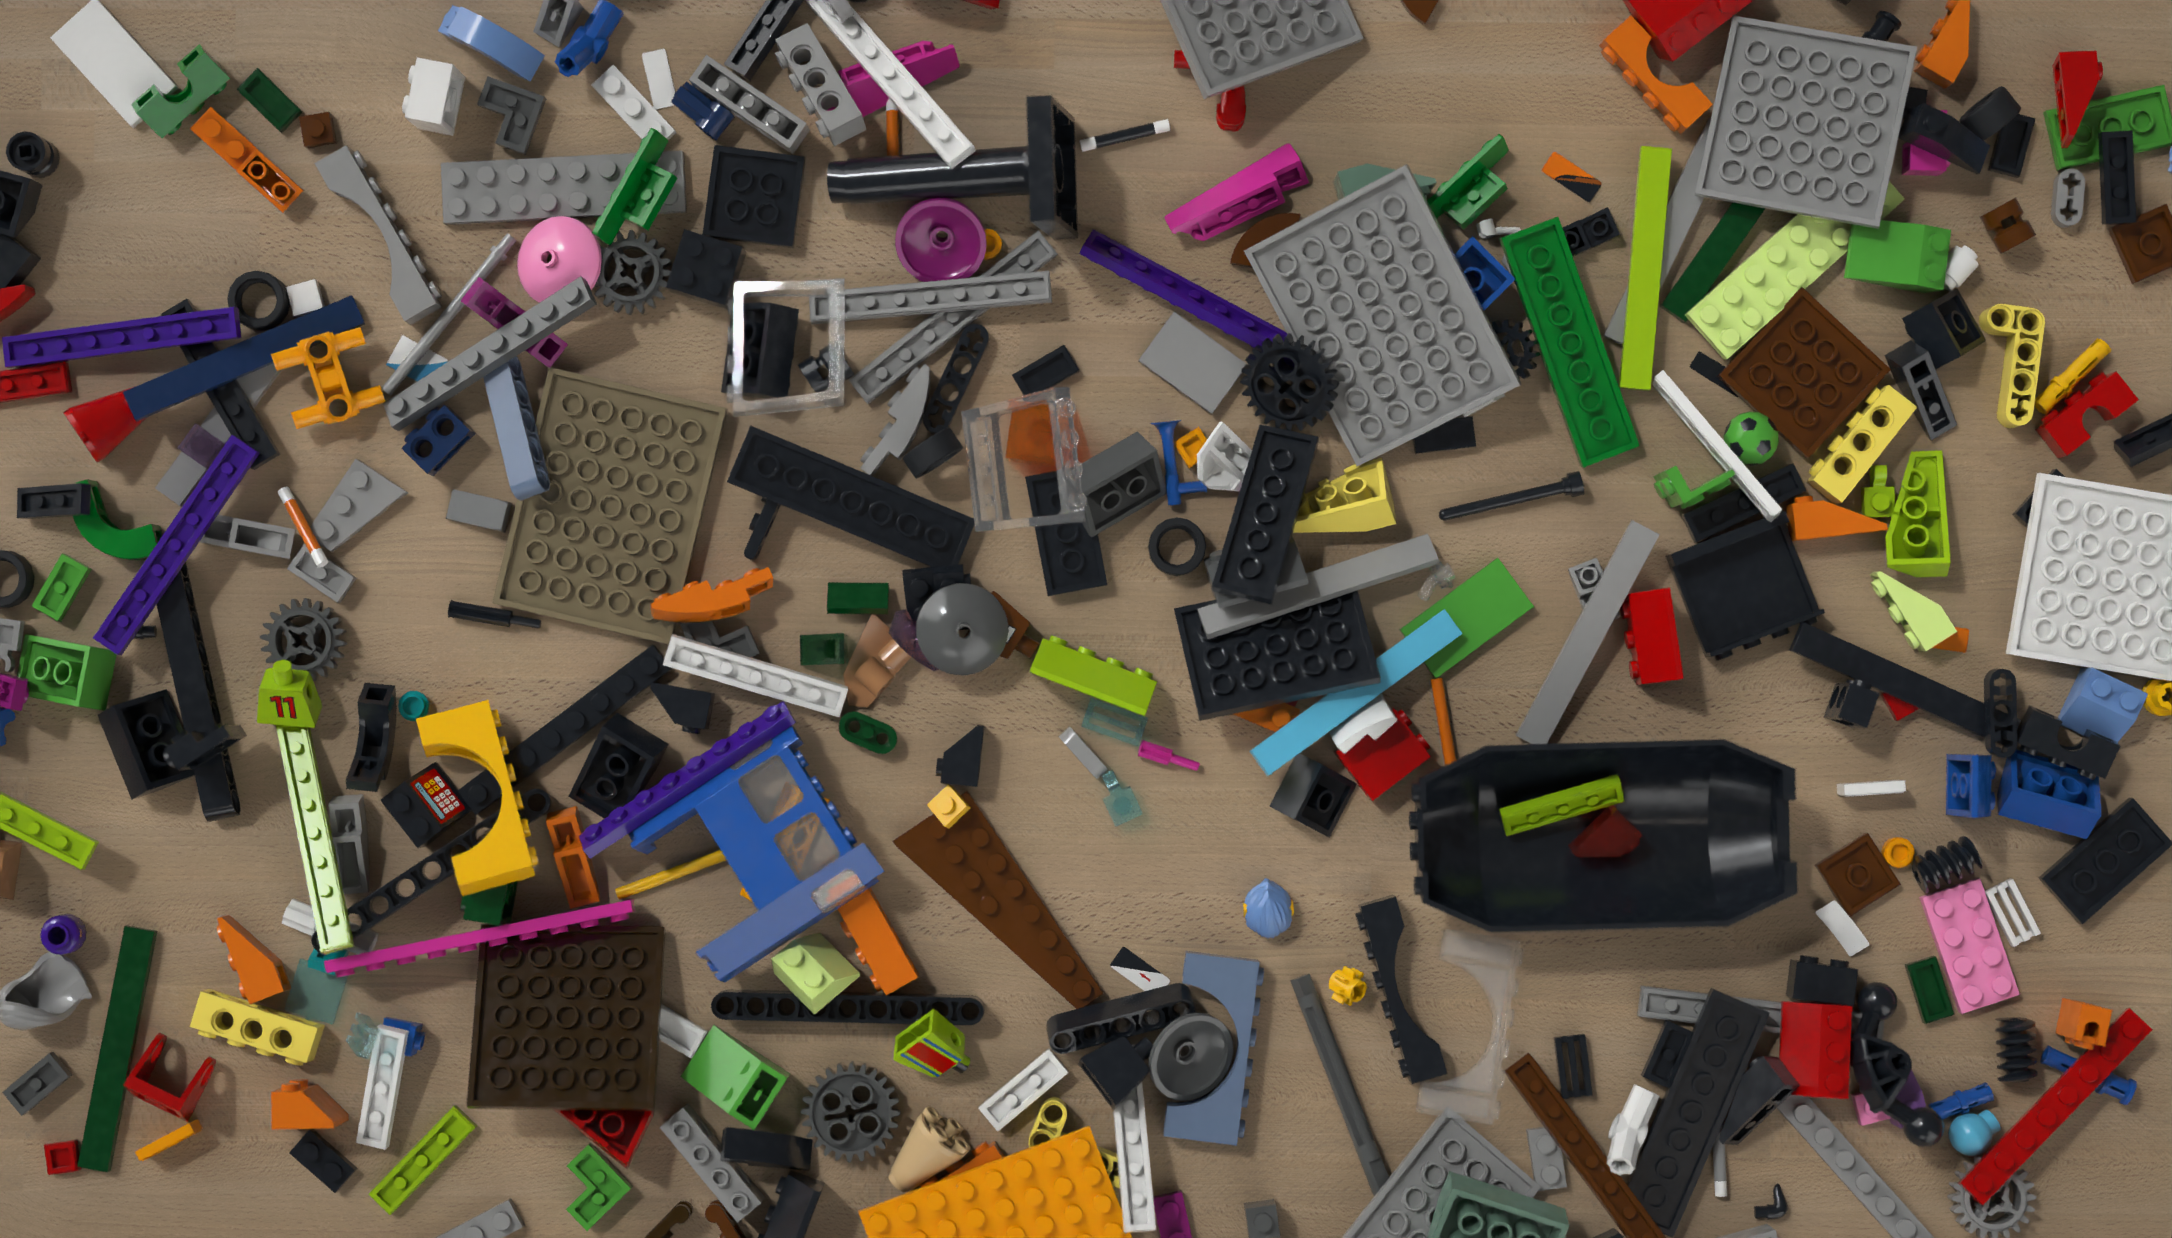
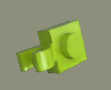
[1861,465,1895,517]

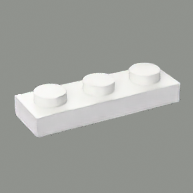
[592,64,676,140]
[978,1048,1068,1132]

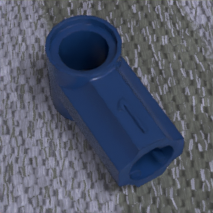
[671,82,735,141]

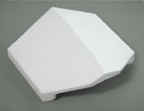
[1197,422,1252,492]

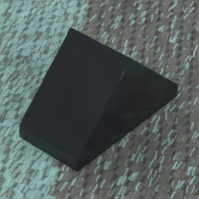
[0,234,41,289]

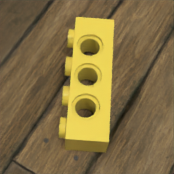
[1807,385,1917,505]
[190,989,325,1066]

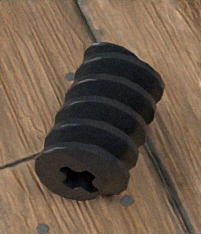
[1911,836,1982,894]
[1995,1017,2038,1082]

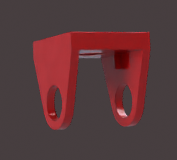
[123,1033,216,1122]

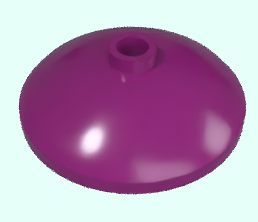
[895,198,987,282]

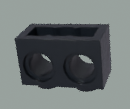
[1824,679,1880,728]

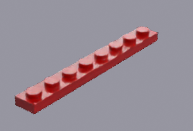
[1958,1008,2153,1205]

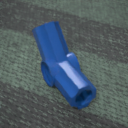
[555,0,624,77]

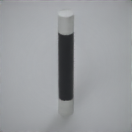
[1079,119,1170,152]

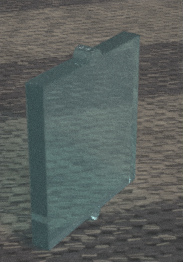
[284,958,348,1024]

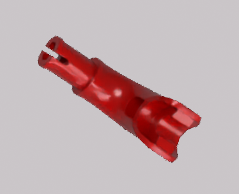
[1174,50,1246,131]

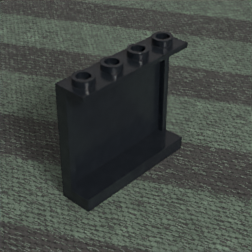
[1666,510,1825,661]

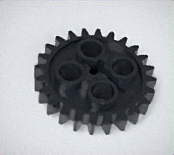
[1240,333,1339,431]

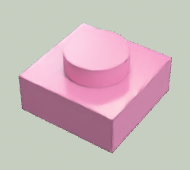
[1851,1092,1891,1126]

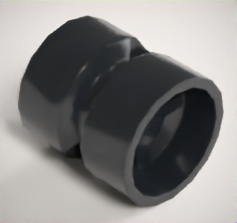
[6,131,60,178]
[798,342,855,398]

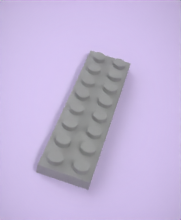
[441,151,687,225]

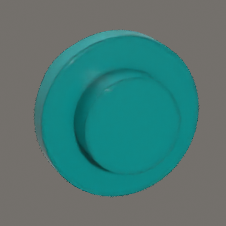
[398,691,430,721]

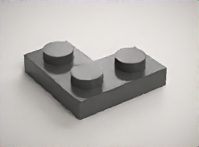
[477,76,546,155]
[679,620,761,678]

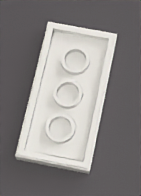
[50,0,179,128]

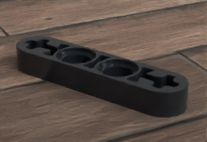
[923,324,989,434]

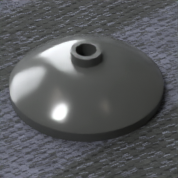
[916,583,1008,675]
[1149,1013,1233,1101]

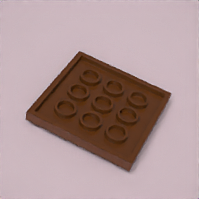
[1717,287,1891,459]

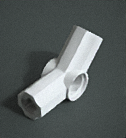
[1607,1084,1660,1175]

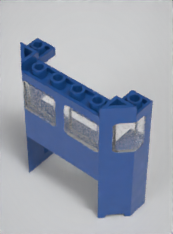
[629,725,884,982]

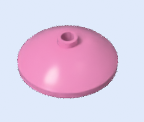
[517,216,602,303]

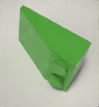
[1844,220,1951,294]
[17,634,117,711]

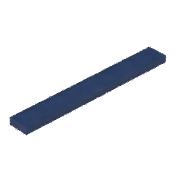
[123,295,365,421]

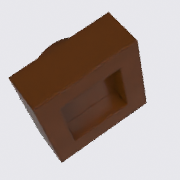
[299,112,337,149]

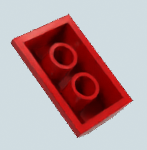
[1620,587,1684,685]
[1779,1001,1852,1099]

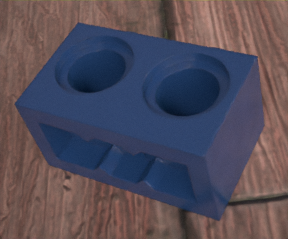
[401,405,476,476]

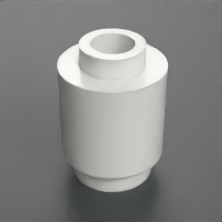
[1944,245,1979,291]

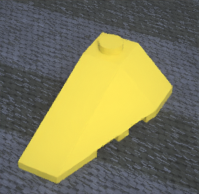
[1293,458,1396,533]

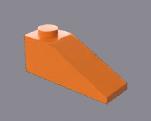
[1786,496,1888,541]

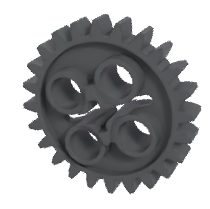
[801,1061,901,1163]

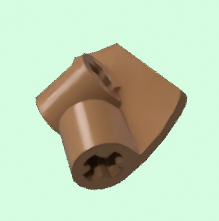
[843,614,915,708]

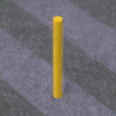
[615,850,727,900]

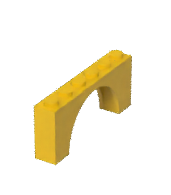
[416,700,539,896]

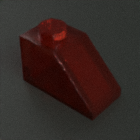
[1568,805,1642,857]

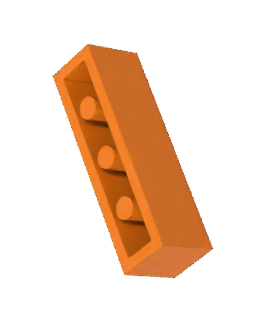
[825,873,919,995]

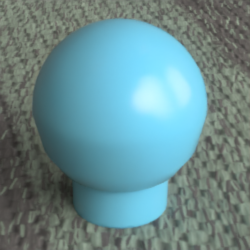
[1948,1110,2001,1156]

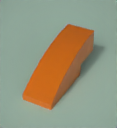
[545,806,600,909]

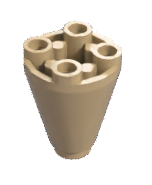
[888,1106,971,1192]

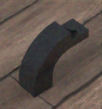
[346,683,397,792]

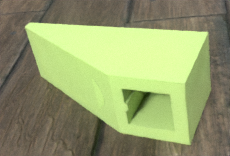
[1870,571,1957,651]

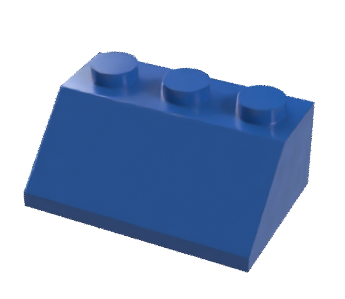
[1997,749,2102,839]

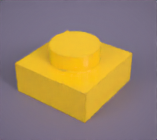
[927,784,971,828]

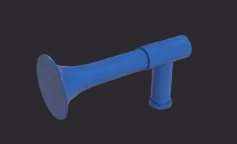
[1150,420,1207,505]

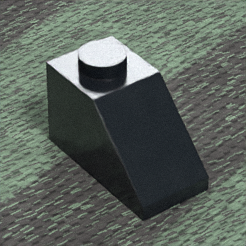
[650,682,715,734]
[936,725,985,787]

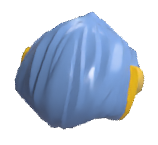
[1243,878,1294,939]

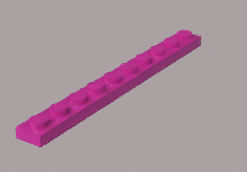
[324,900,636,978]

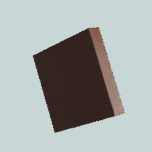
[2108,204,2172,284]
[1815,833,1901,917]

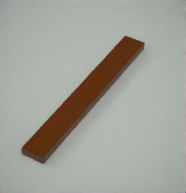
[1503,1053,1666,1238]

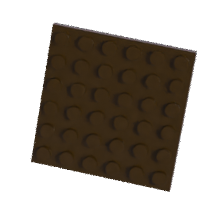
[466,924,666,1111]

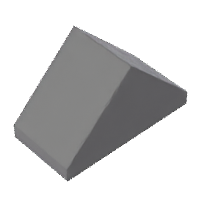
[533,0,584,47]

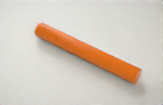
[1431,678,1456,765]

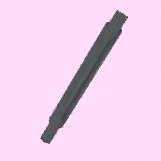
[1290,974,1389,1196]

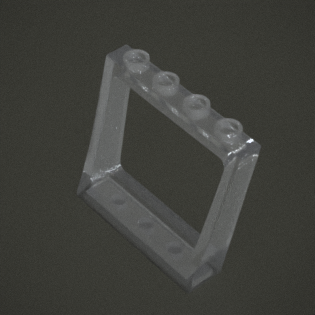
[727,279,845,417]
[961,387,1087,532]

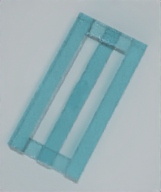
[1081,698,1148,746]
[346,1012,380,1059]

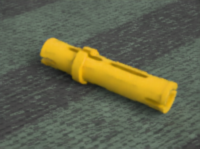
[2034,338,2111,415]

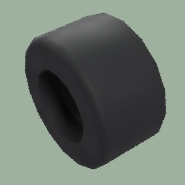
[1959,86,2021,141]

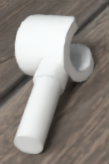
[1476,219,1521,239]

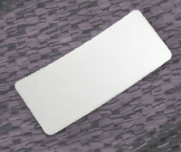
[1816,900,1869,956]

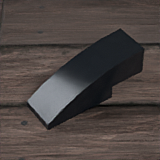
[720,1127,813,1171]

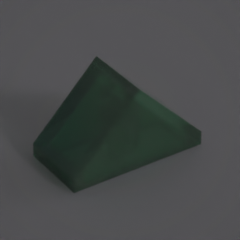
[800,633,848,665]

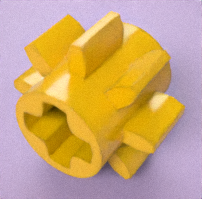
[1329,966,1367,1006]

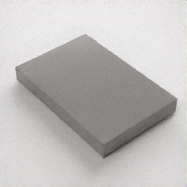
[1138,312,1246,415]

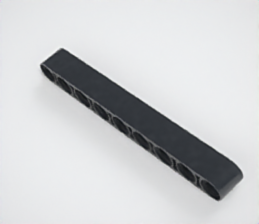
[157,562,241,822]
[311,789,552,953]
[711,989,985,1026]

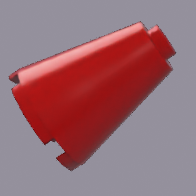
[63,386,147,463]

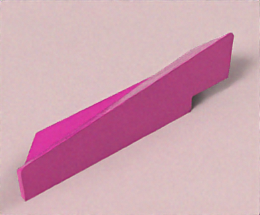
[827,41,960,117]
[1164,143,1309,241]

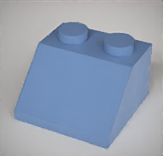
[2058,667,2148,743]

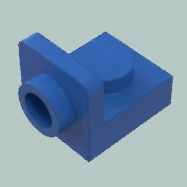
[383,1017,425,1057]

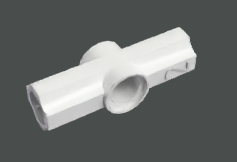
[282,899,379,954]

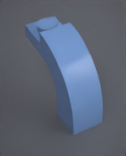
[438,5,545,81]

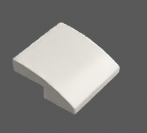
[1329,693,1398,754]

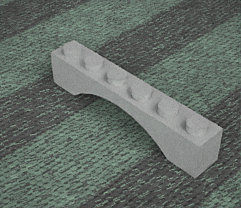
[314,146,442,325]

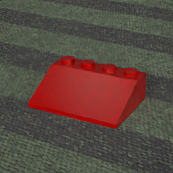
[1623,0,1753,62]

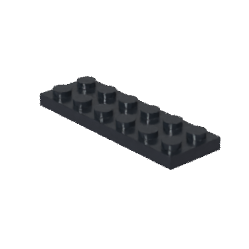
[1212,424,1319,605]

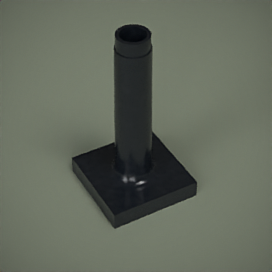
[827,95,1078,240]

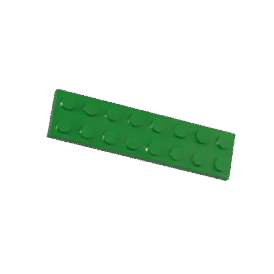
[1499,217,1640,468]

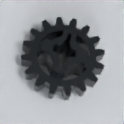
[1492,319,1540,380]

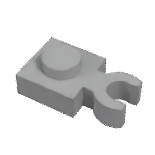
[0,618,25,672]

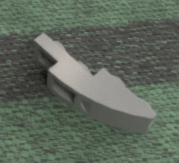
[860,364,931,476]

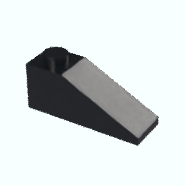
[1898,103,1990,174]
[1885,340,1957,440]
[1719,1056,1800,1145]

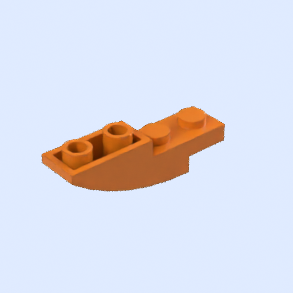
[190,107,304,213]
[651,567,774,623]

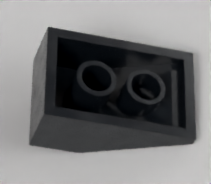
[568,713,669,819]

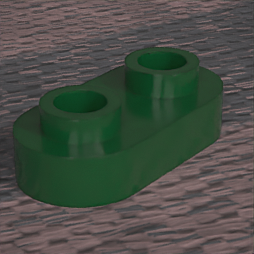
[839,712,898,754]

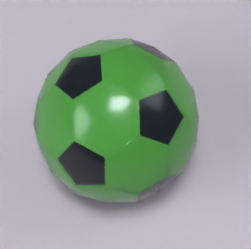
[1723,411,1779,466]

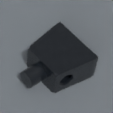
[1078,1036,1153,1111]

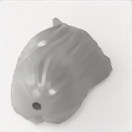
[0,952,92,1030]

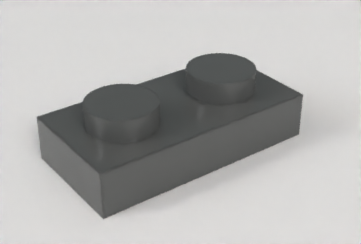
[2,1052,72,1116]

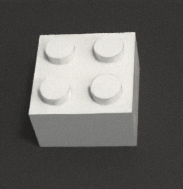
[402,57,465,136]

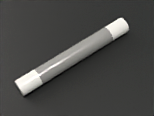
[1712,1121,1727,1197]

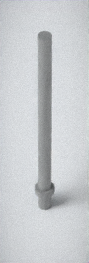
[381,233,517,396]

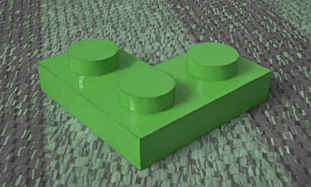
[566,1143,633,1231]

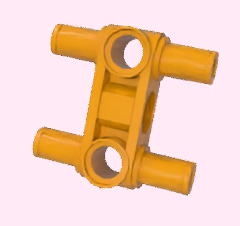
[271,327,386,429]

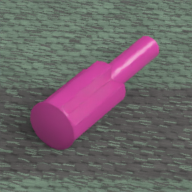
[1138,739,1200,771]

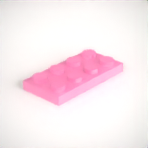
[1919,878,2020,1014]

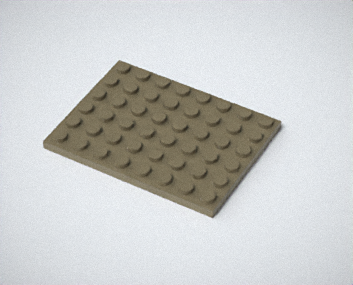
[492,367,728,644]

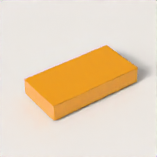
[135,1119,203,1162]

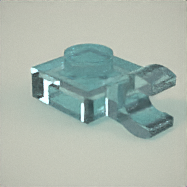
[1101,770,1143,827]

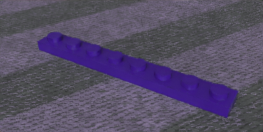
[1079,229,1295,367]
[2,307,242,368]
[93,435,260,656]
[579,701,796,859]

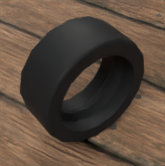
[227,271,290,331]
[903,427,963,479]
[1148,517,1206,576]
[0,550,35,608]

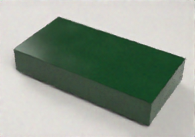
[237,68,303,133]
[827,582,889,614]
[1904,956,1954,1024]

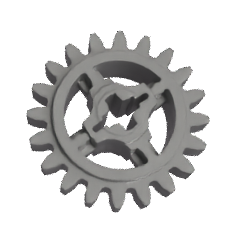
[1947,1155,2036,1238]

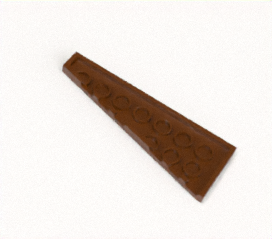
[893,791,1103,1009]

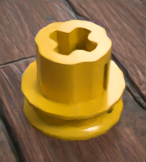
[2142,678,2172,716]

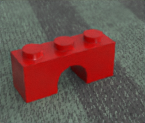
[2035,371,2139,458]

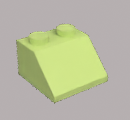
[771,933,860,1015]

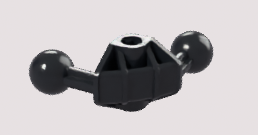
[1850,982,1944,1147]

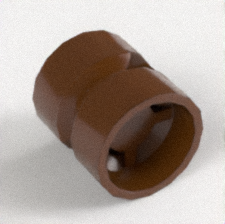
[1980,198,2036,254]

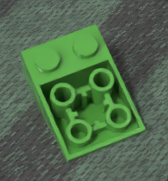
[681,1025,791,1130]

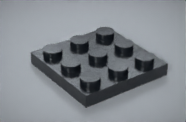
[702,145,806,248]

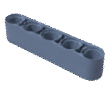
[483,356,550,501]

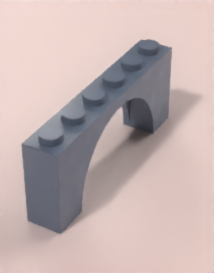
[1163,951,1264,1146]

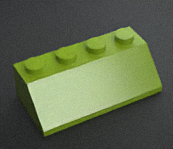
[1029,635,1157,716]

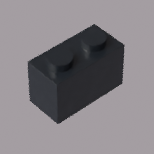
[1786,955,1858,1006]

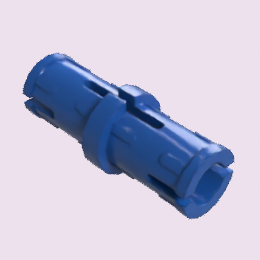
[1928,1082,1994,1120]

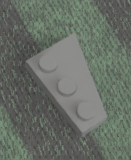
[310,459,408,552]

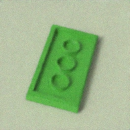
[2043,85,2172,171]
[1399,558,1534,679]

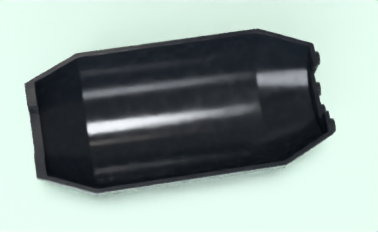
[1409,739,1798,932]

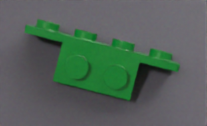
[592,128,678,245]
[1427,134,1509,230]

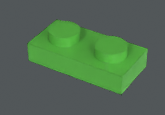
[32,553,92,622]

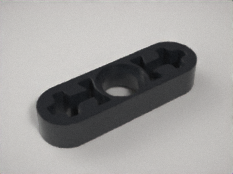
[1984,668,2018,758]

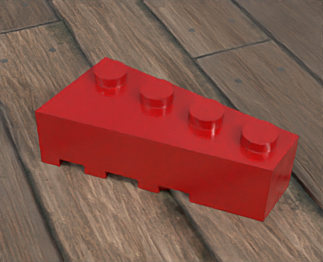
[554,1110,654,1170]

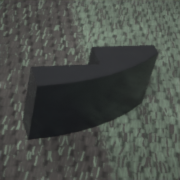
[1563,207,1621,257]

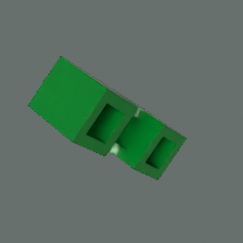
[131,44,230,139]

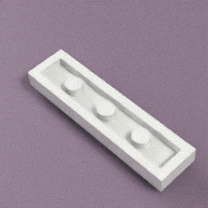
[356,1024,409,1150]

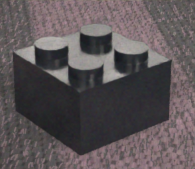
[666,229,747,310]

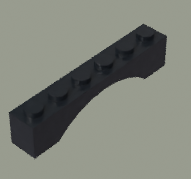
[1355,895,1447,1084]

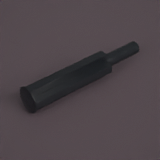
[448,600,541,629]

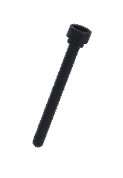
[1439,471,1584,521]

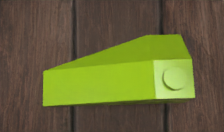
[1885,450,1951,578]

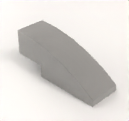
[200,515,296,559]
[328,794,369,894]

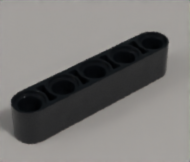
[1046,983,1195,1054]

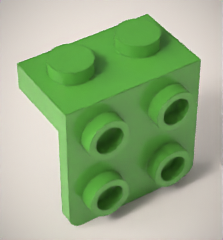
[1653,466,1736,509]

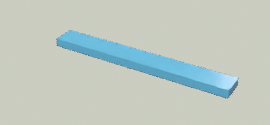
[1249,609,1463,776]

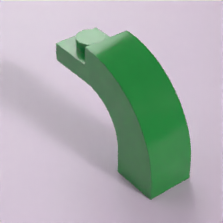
[73,479,163,560]

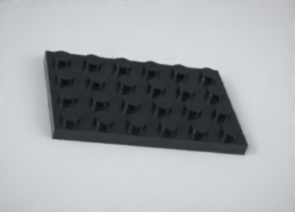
[1174,590,1380,721]

